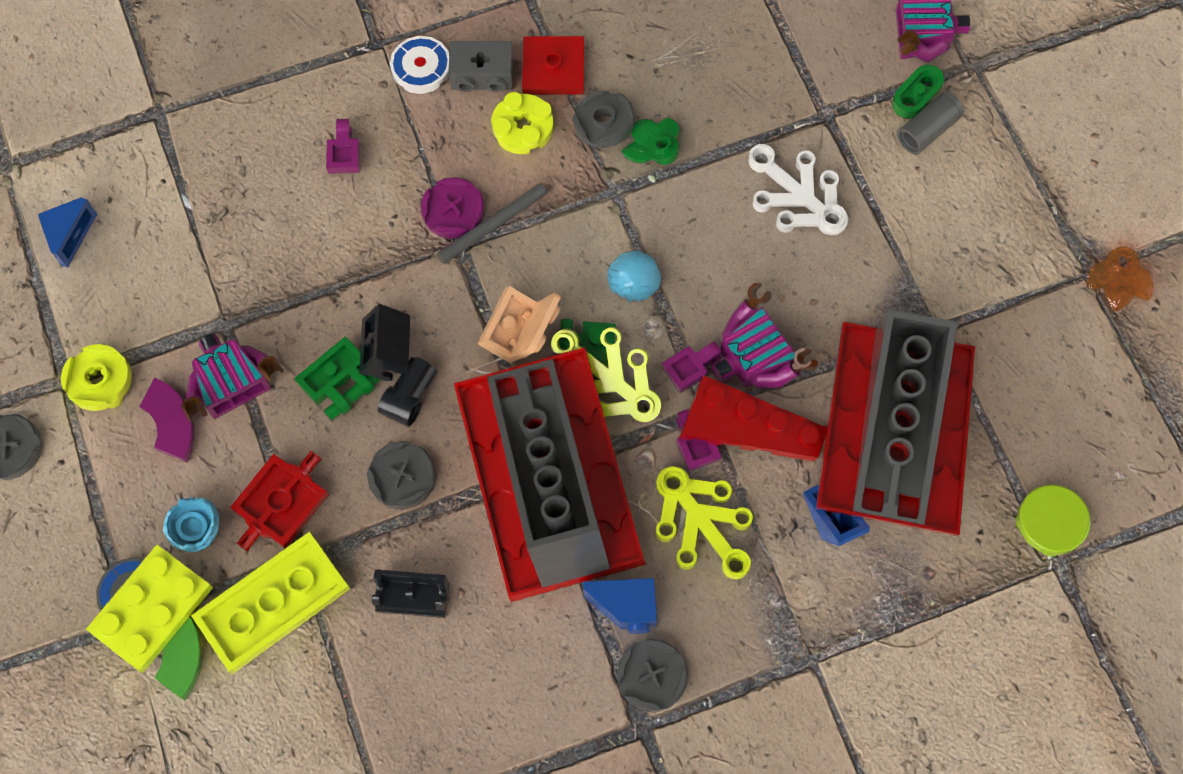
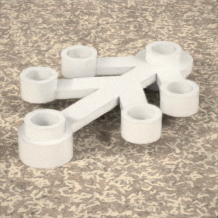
[748,144,848,235]

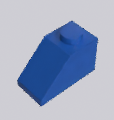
[583,578,657,634]

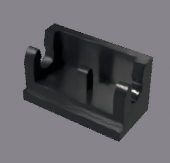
[359,303,411,381]
[372,569,450,618]

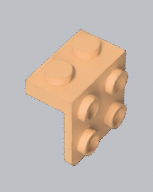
[477,286,561,364]

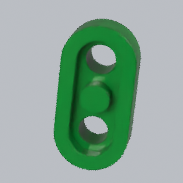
[892,65,944,119]

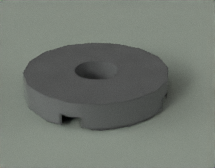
[572,91,635,148]

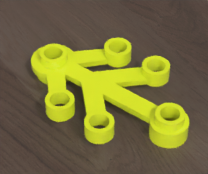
[551,327,661,422]
[656,466,753,580]

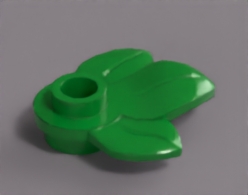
[621,117,680,165]

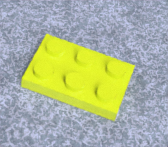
[86,545,214,673]

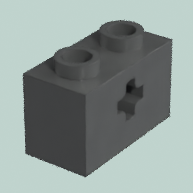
[448,41,514,92]

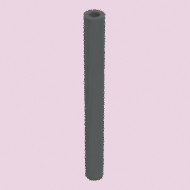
[437,183,547,264]

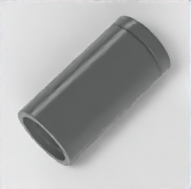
[897,92,964,155]

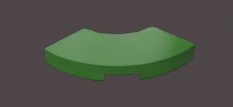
[155,616,202,700]

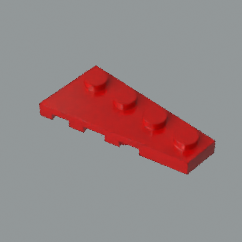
[679,375,827,462]

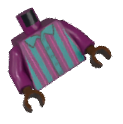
[895,0,970,62]
[711,283,818,388]
[181,334,284,422]

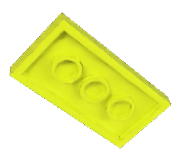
[191,532,350,674]

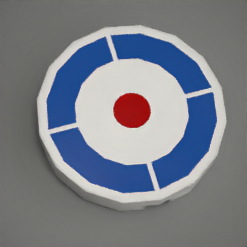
[390,36,449,94]

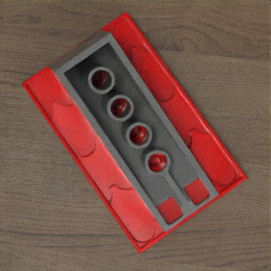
[816,309,975,536]
[454,347,645,602]

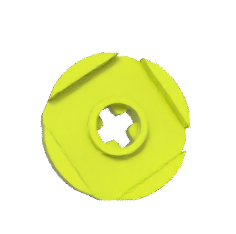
[491,92,554,154]
[61,344,132,411]

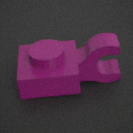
[326,119,360,174]
[662,341,722,393]
[676,408,721,472]

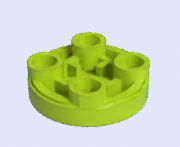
[1015,485,1091,557]

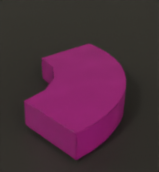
[139,377,194,463]

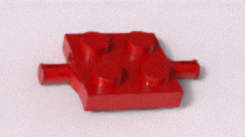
[230,451,329,552]

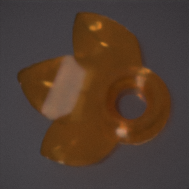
[1087,247,1154,311]

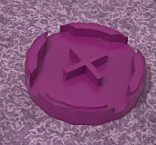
[421,177,485,239]

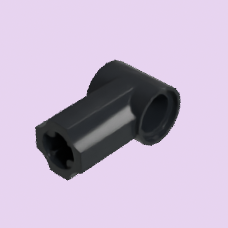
[377,357,437,427]

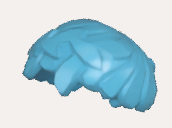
[607,251,661,302]
[163,497,220,552]

